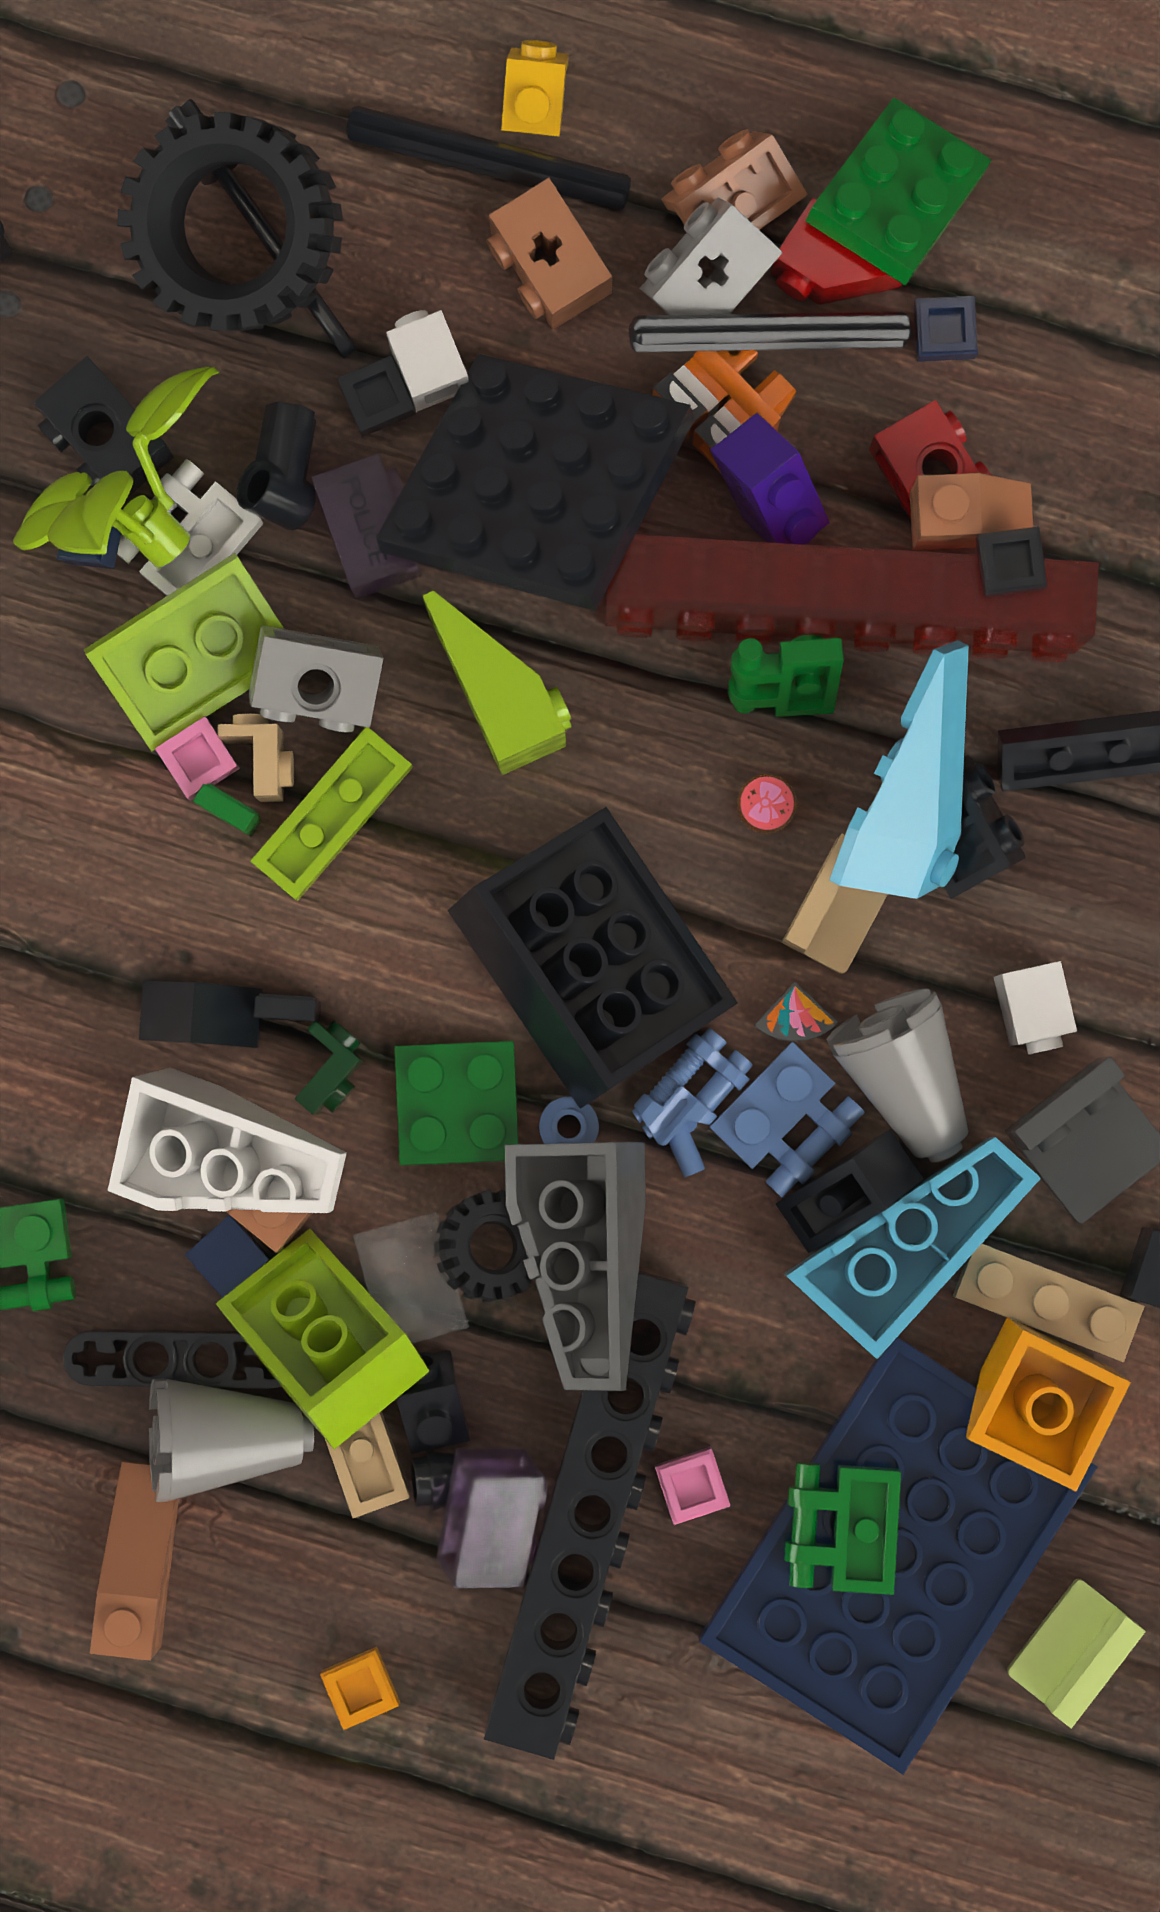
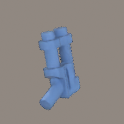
[632,1028,753,1178]

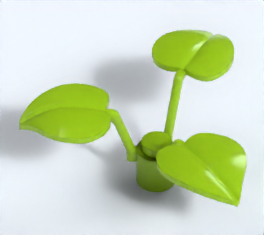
[13,367,219,567]

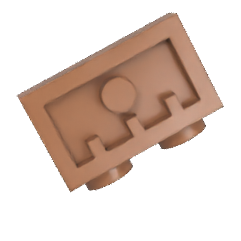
[661,129,808,262]

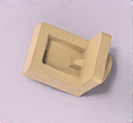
[218,714,294,802]

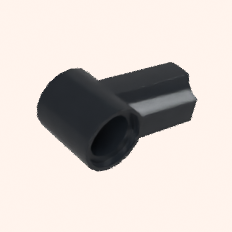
[236,401,316,530]

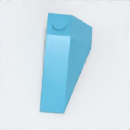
[829,641,969,899]

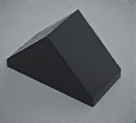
[139,981,263,1048]

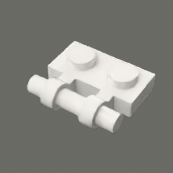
[117,459,263,596]

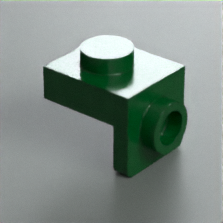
[295,1020,364,1115]

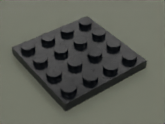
[375,354,694,611]

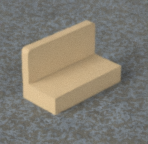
[781,834,888,974]

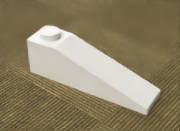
[108,1068,347,1213]

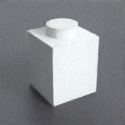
[386,310,469,412]
[994,961,1077,1054]

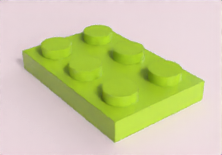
[84,553,284,752]

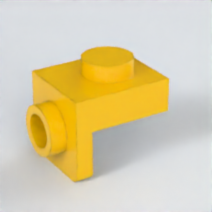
[501,40,569,136]

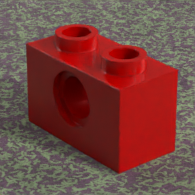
[869,400,992,520]

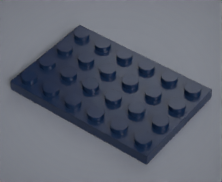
[698,1337,1098,1775]

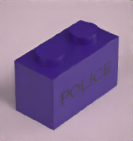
[710,413,830,559]

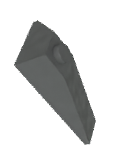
[505,1142,646,1391]

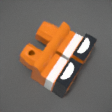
[652,350,796,473]

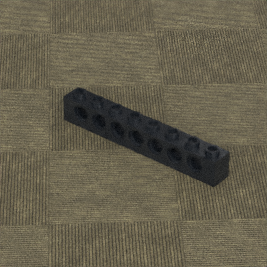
[484,1270,696,1760]

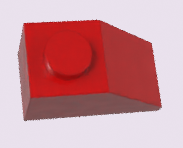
[770,198,902,305]

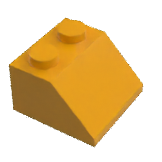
[966,1317,1131,1491]

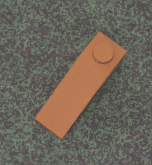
[90,1461,179,1661]

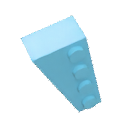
[783,1137,1041,1359]

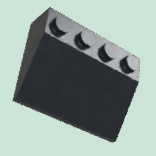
[447,807,738,1109]

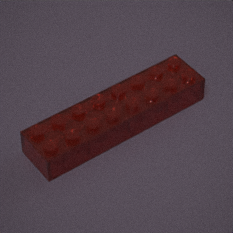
[605,535,1099,663]

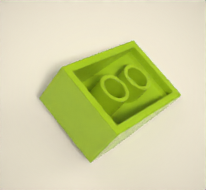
[422,591,572,775]
[216,1229,429,1449]

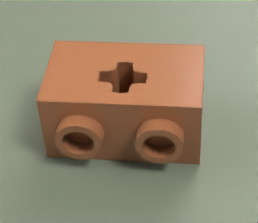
[486,178,612,330]

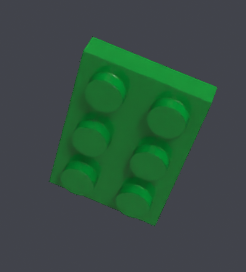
[805,97,992,286]

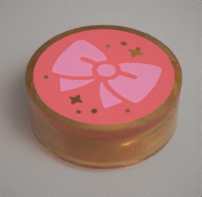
[736,774,797,835]

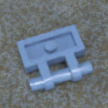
[709,1042,865,1198]

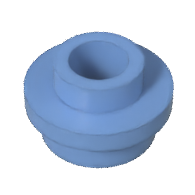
[539,1097,599,1144]

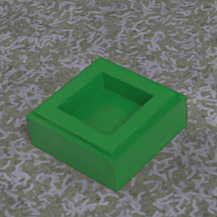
[193,783,261,837]

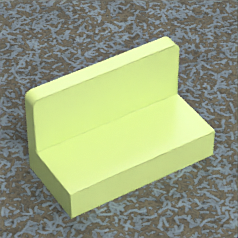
[1007,1578,1146,1729]

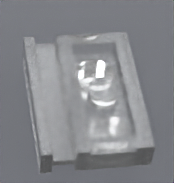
[353,1211,469,1343]

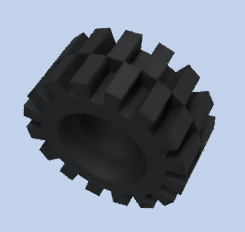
[434,1190,535,1302]

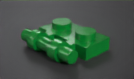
[728,634,844,717]
[0,1198,76,1312]
[784,1462,901,1595]

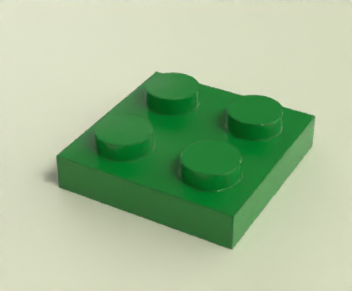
[395,1041,519,1166]

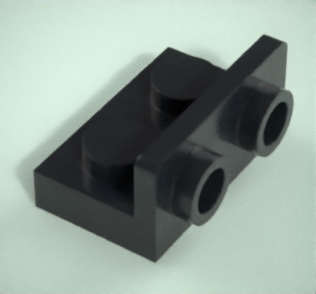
[944,755,1026,899]

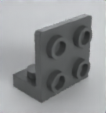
[1005,1056,1160,1223]

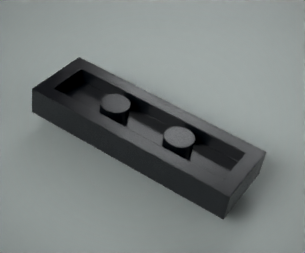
[997,710,1160,792]

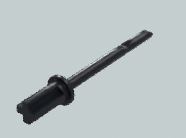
[165,99,357,358]

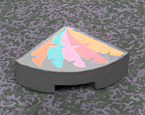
[754,982,838,1042]

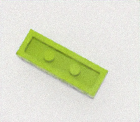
[250,727,413,901]

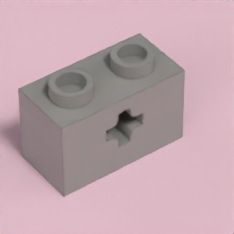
[639,197,783,315]

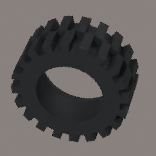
[117,112,343,331]

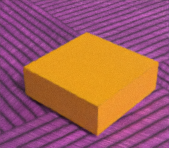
[320,1646,400,1730]

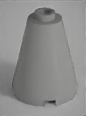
[826,988,969,1162]
[149,1379,314,1502]

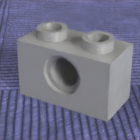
[248,625,384,732]

